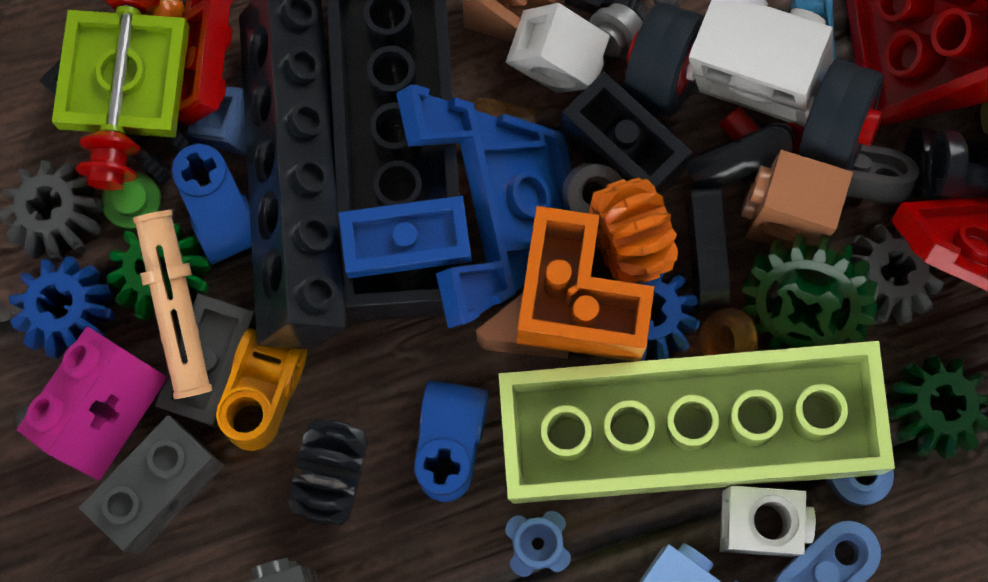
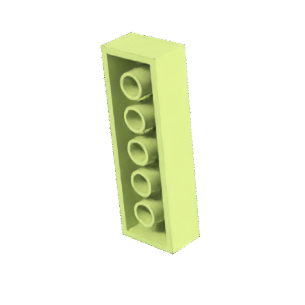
[498,341,895,504]

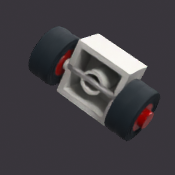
[624,0,884,171]

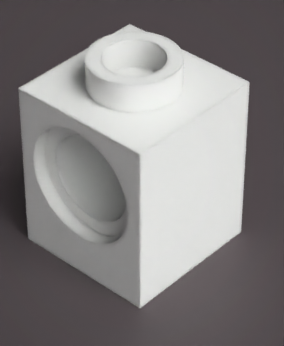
[505,3,610,93]
[720,486,816,557]

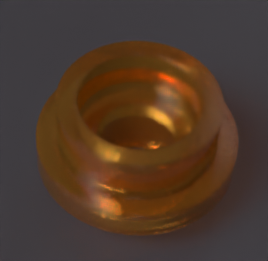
[699,307,758,356]

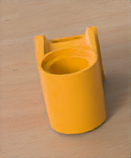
[216,328,307,451]

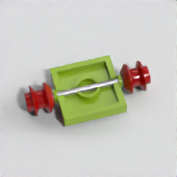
[52,0,190,191]

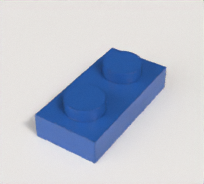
[338,196,472,279]

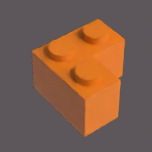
[516,206,655,362]

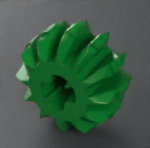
[106,223,211,322]

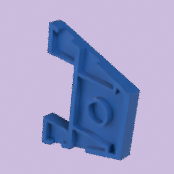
[396,85,572,328]

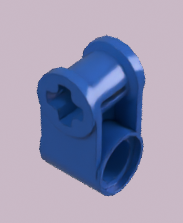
[172,144,252,265]
[414,380,489,502]

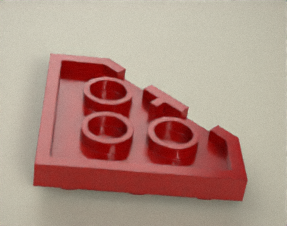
[891,197,988,291]

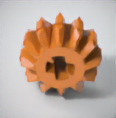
[589,177,678,284]

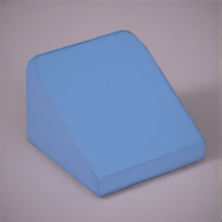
[185,86,247,156]

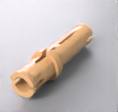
[133,210,212,399]

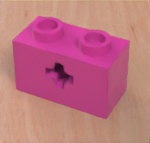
[16,326,169,481]

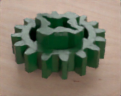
[742,233,879,350]

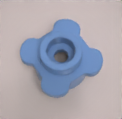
[505,511,571,577]

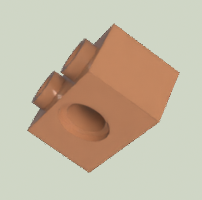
[740,150,853,249]

